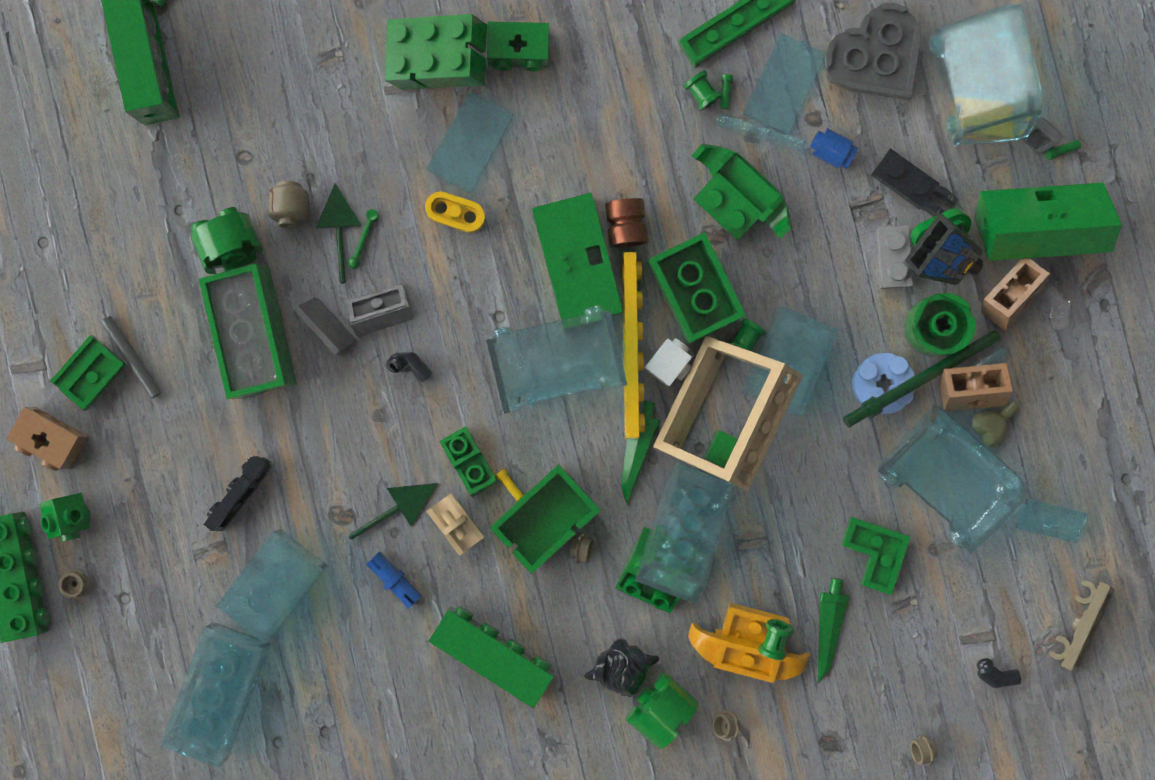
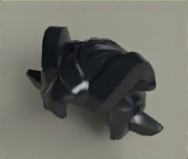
[584,638,660,697]

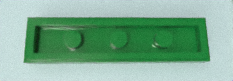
[678,0,796,68]

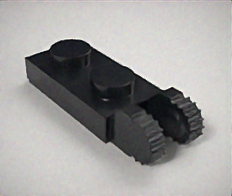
[871,148,958,217]
[203,456,271,531]

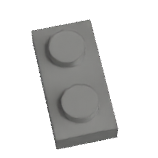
[876,225,913,289]

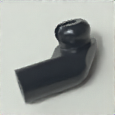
[386,352,433,383]
[976,658,1021,688]

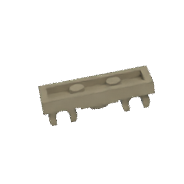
[1049,580,1115,673]

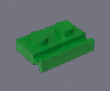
[49,335,127,411]

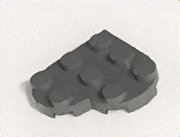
[824,3,921,100]

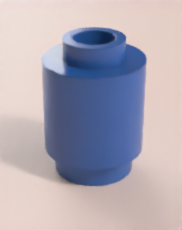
[810,128,858,169]

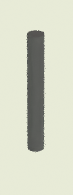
[100,316,161,399]

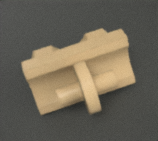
[426,492,485,556]

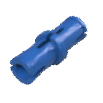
[366,551,422,609]

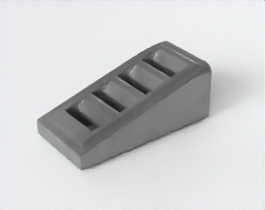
[1018,116,1064,155]

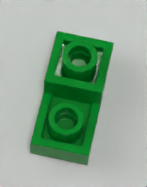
[439,426,499,497]

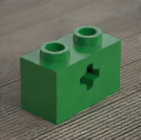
[487,21,550,72]

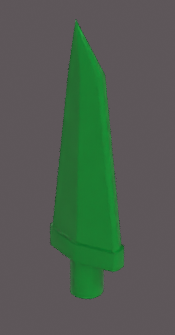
[621,400,660,505]
[818,578,849,683]

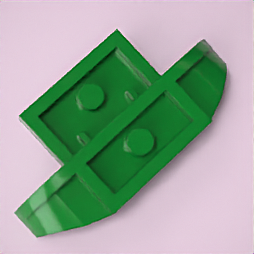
[691,144,792,241]

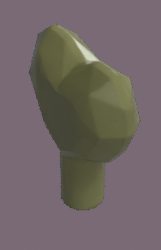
[972,400,1020,448]

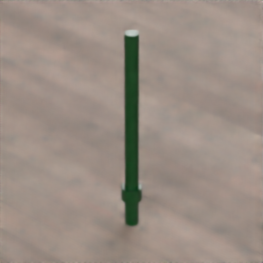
[843,330,1001,428]

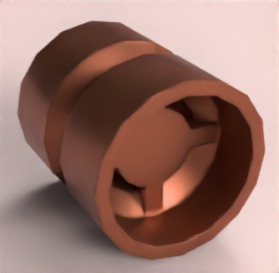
[605,198,649,248]

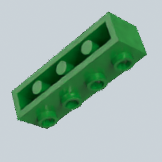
[0,512,50,643]
[428,606,554,709]

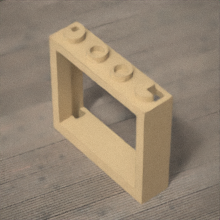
[653,336,803,491]

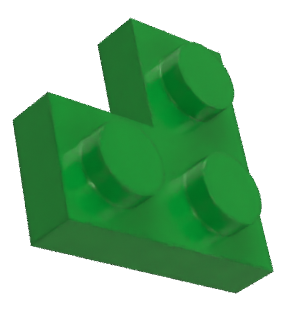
[840,517,911,595]

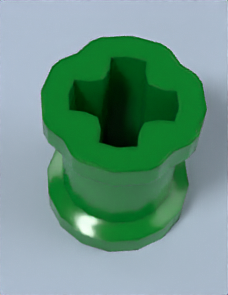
[683,70,722,111]
[728,318,767,351]
[758,619,794,660]

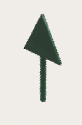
[315,183,361,284]
[348,483,438,540]

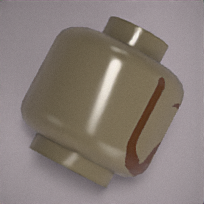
[268,181,309,229]

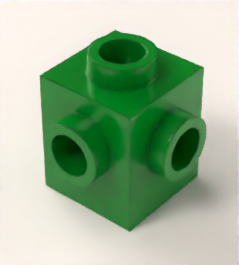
[39,492,91,542]

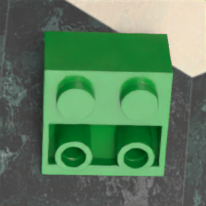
[615,527,700,614]

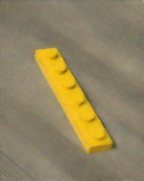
[622,252,645,440]

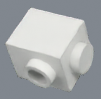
[644,338,692,387]

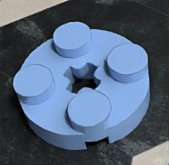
[852,353,915,414]

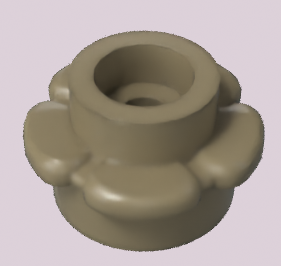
[570,534,594,564]
[58,569,90,599]
[712,710,740,742]
[910,735,938,766]

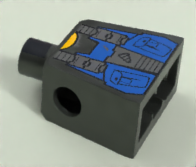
[904,213,983,285]

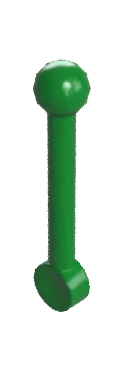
[348,209,379,269]

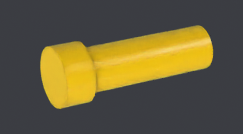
[495,468,524,501]

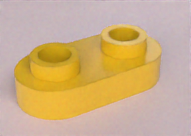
[425,191,485,233]

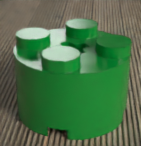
[190,207,264,274]
[905,293,976,357]
[625,672,699,749]

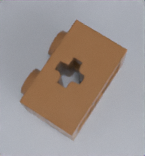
[981,258,1050,331]
[939,363,1013,412]
[6,407,89,471]

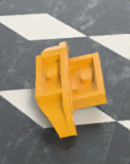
[688,603,810,683]

